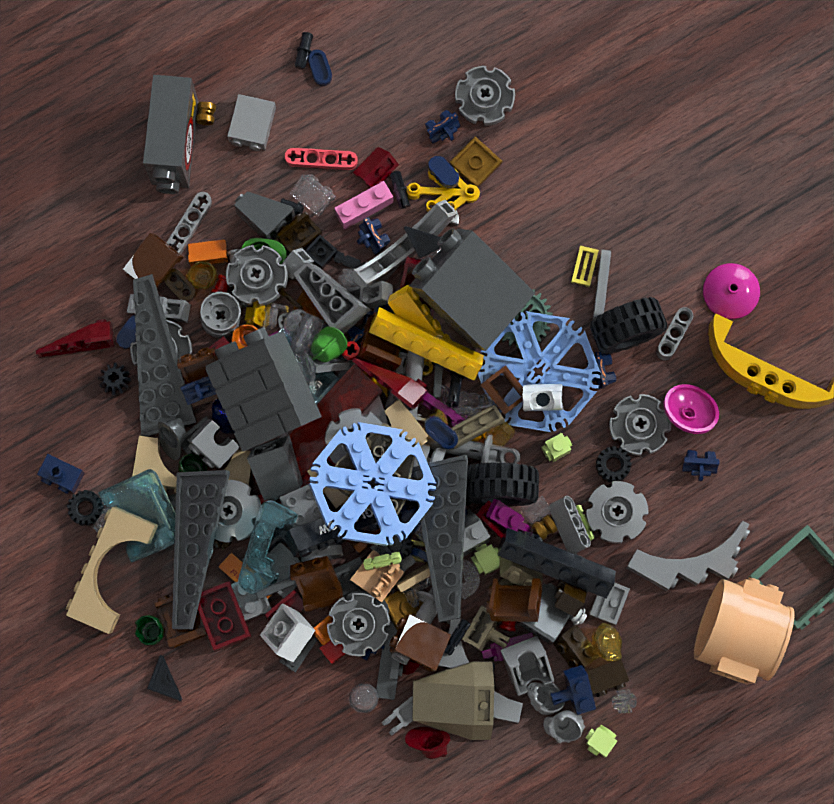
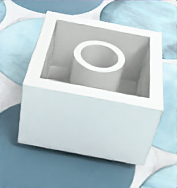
[260,603,316,662]

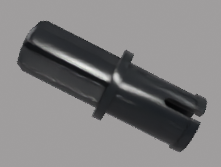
[295,32,313,70]
[390,171,411,209]

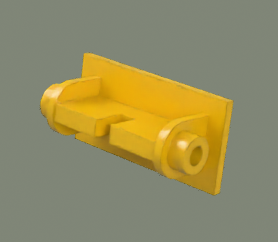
[245,301,265,327]

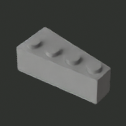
[294,262,370,334]

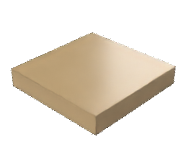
[395,564,430,592]

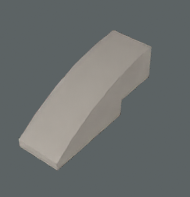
[347,281,393,309]
[127,294,191,323]

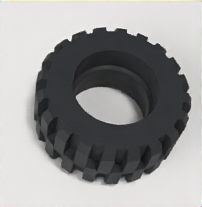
[590,297,667,354]
[466,463,539,506]

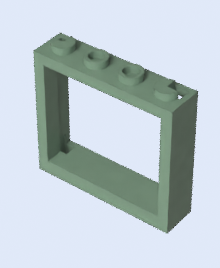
[747,525,834,630]

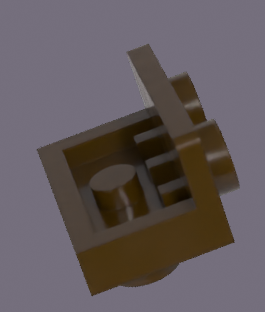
[277,212,322,253]
[553,625,600,668]

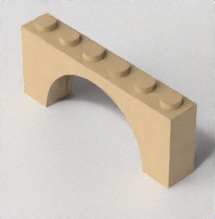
[307,399,428,508]
[132,436,252,493]
[66,507,158,634]

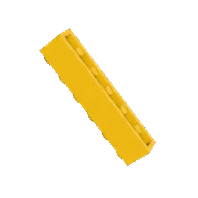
[369,307,484,380]

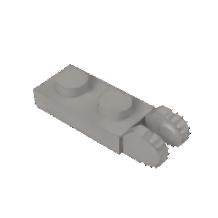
[381,696,413,736]

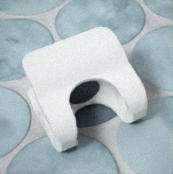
[522,384,563,411]

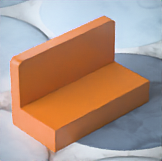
[188,239,228,267]

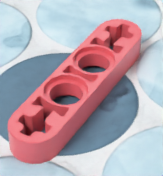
[285,148,358,170]

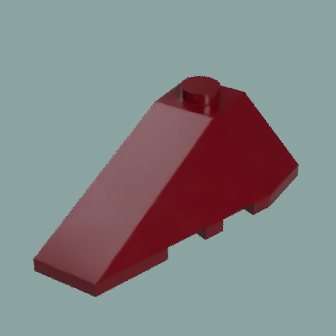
[36,319,115,358]
[352,358,429,409]

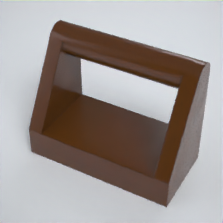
[481,365,523,415]

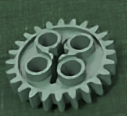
[502,289,553,349]

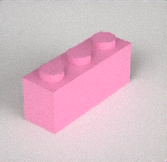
[334,181,393,230]

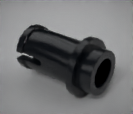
[280,198,304,216]

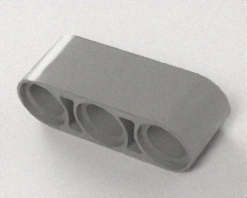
[656,307,693,360]
[549,496,591,554]

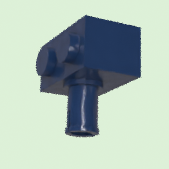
[37,454,85,494]
[550,665,596,715]

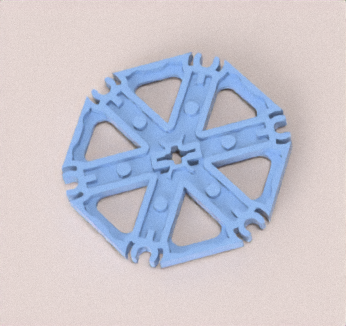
[478,311,600,432]
[309,422,436,546]

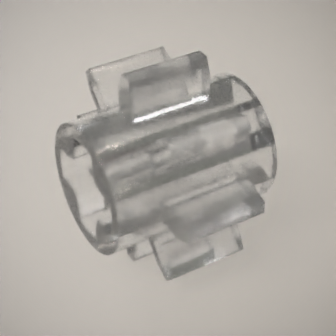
[612,689,637,714]

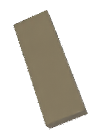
[452,404,505,449]

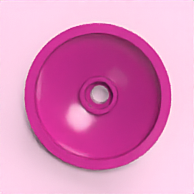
[703,263,760,319]
[663,384,719,434]

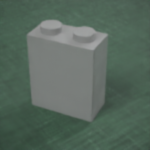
[228,94,276,151]

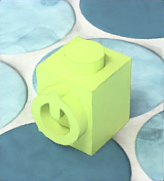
[541,433,572,462]
[471,544,501,576]
[585,725,617,758]

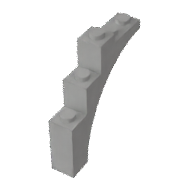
[350,200,458,289]
[626,521,750,591]
[438,610,523,724]

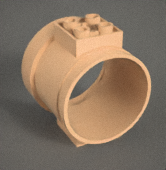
[694,578,794,685]

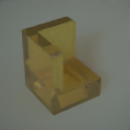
[485,422,515,446]

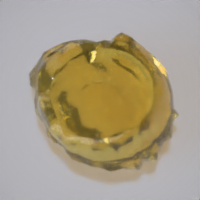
[591,623,622,662]

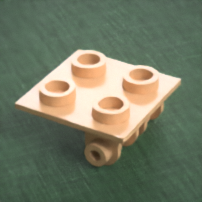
[350,550,405,603]

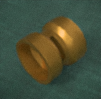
[196,102,216,126]
[531,515,558,541]

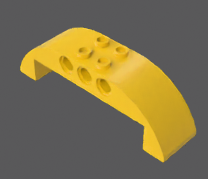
[708,314,834,409]

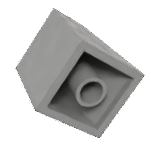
[463,509,490,557]

